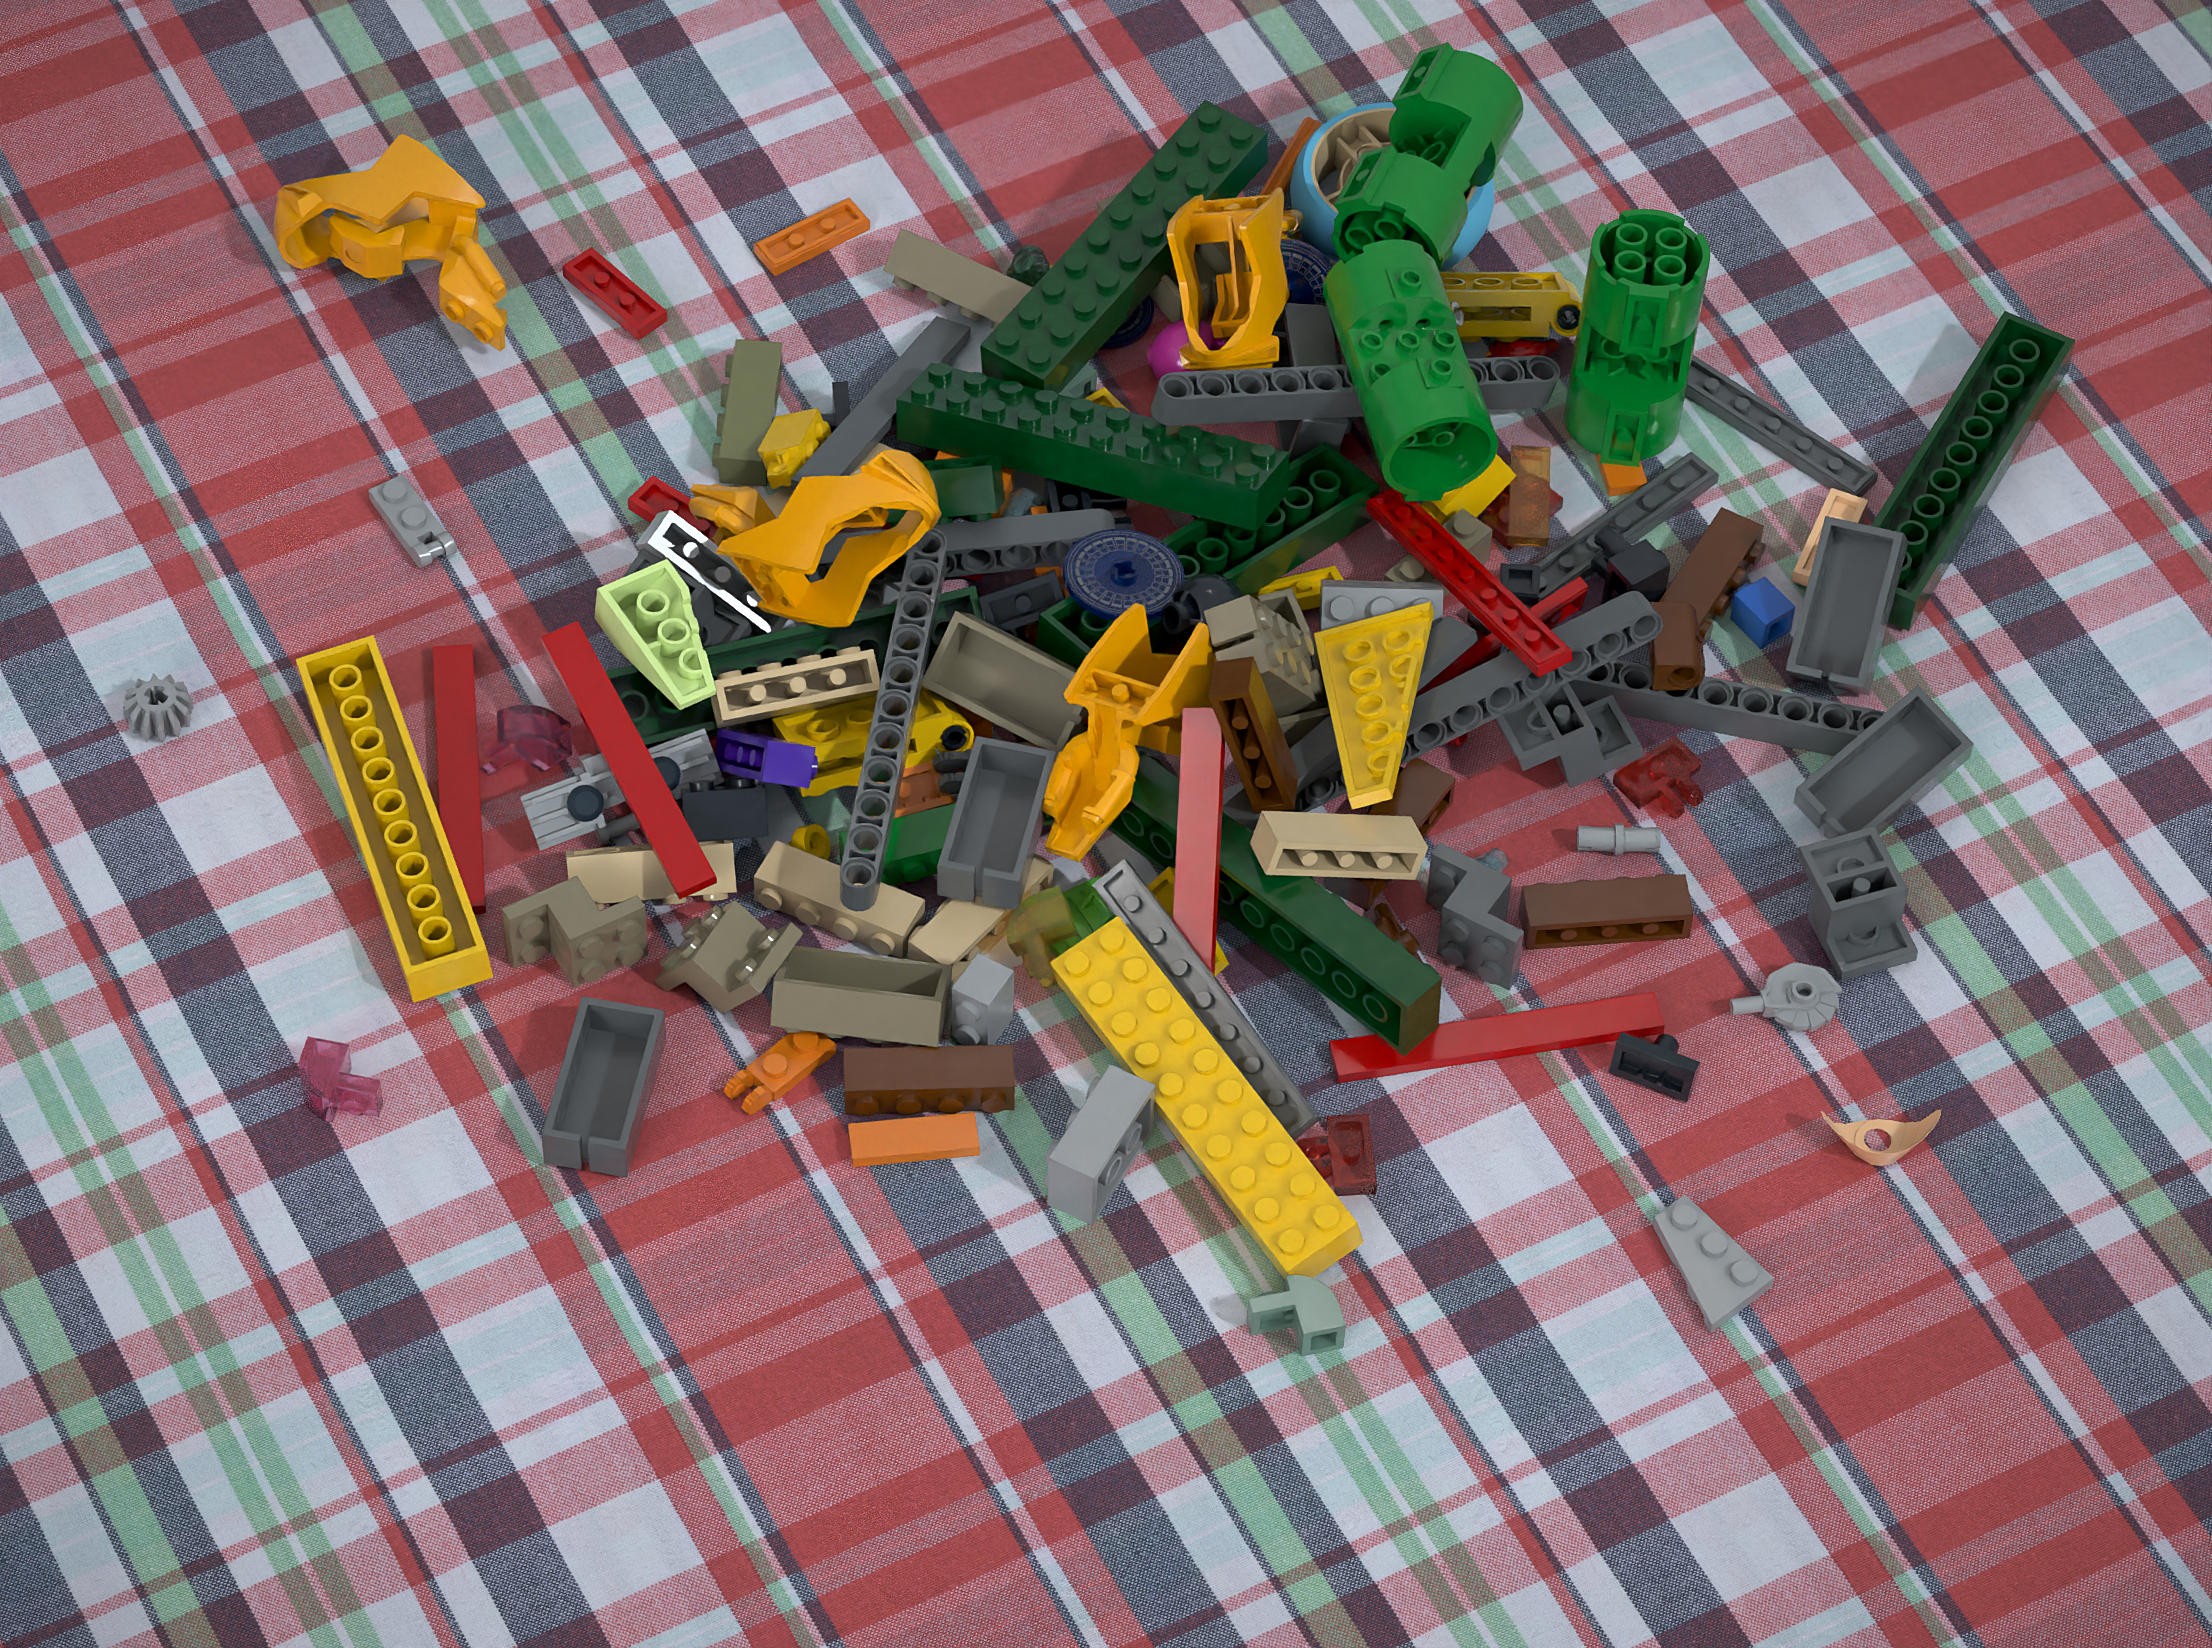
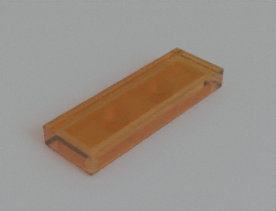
[1508,445,1551,547]

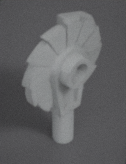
[1729,962,1843,1032]

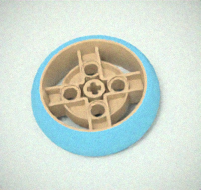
[1290,102,1495,272]

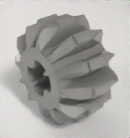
[123,673,194,743]

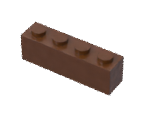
[1659,507,1766,645]
[1208,656,1299,814]
[1325,757,1456,911]
[1519,874,1694,950]
[844,1044,1015,1116]

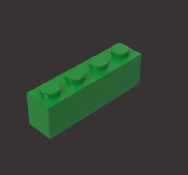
[839,803,956,886]

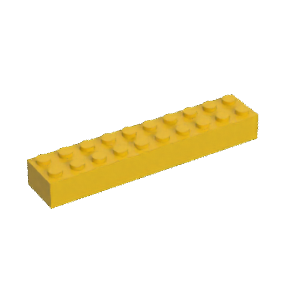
[296,635,493,1003]
[1050,915,1364,1280]

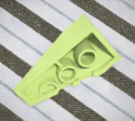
[595,559,716,710]

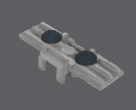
[520,728,724,851]

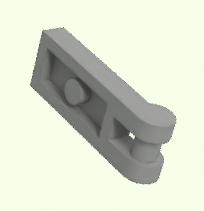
[368,474,457,569]

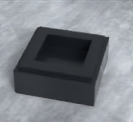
[1499,563,1541,605]

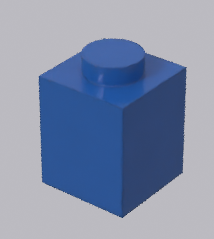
[1730,576,1796,649]

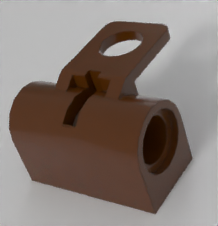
[1648,602,1706,690]

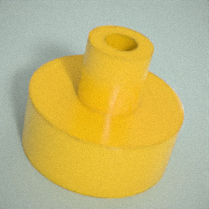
[787,824,831,860]

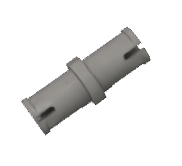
[1576,823,1661,855]

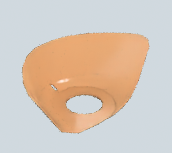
[1821,1110,1941,1166]

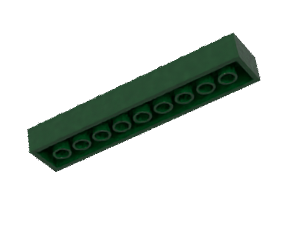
[980,100,1268,394]
[1871,311,2075,631]
[896,363,1289,531]
[1035,442,1381,669]
[593,586,984,754]
[1107,747,1442,1056]

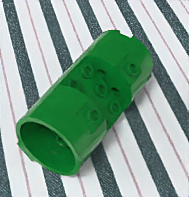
[1331,42,1524,271]
[1564,209,1711,467]
[1323,239,1498,502]

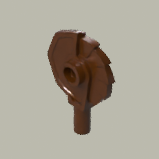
[1374,903,1424,964]

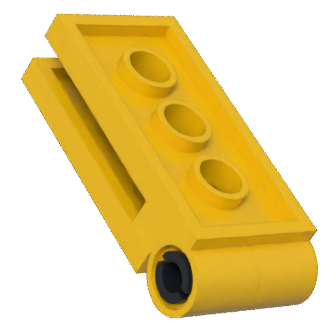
[1439,272,1582,342]
[772,686,974,797]

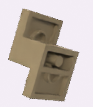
[502,876,648,988]
[654,900,803,1014]

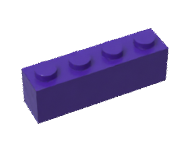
[714,728,818,788]

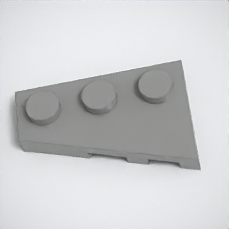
[1652,1194,1774,1334]

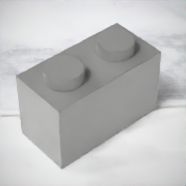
[951,953,1014,1046]

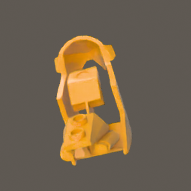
[273,134,507,352]
[1167,187,1304,371]
[689,450,941,628]
[1042,603,1217,862]

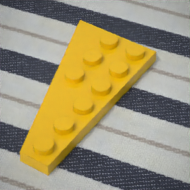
[1314,601,1434,810]

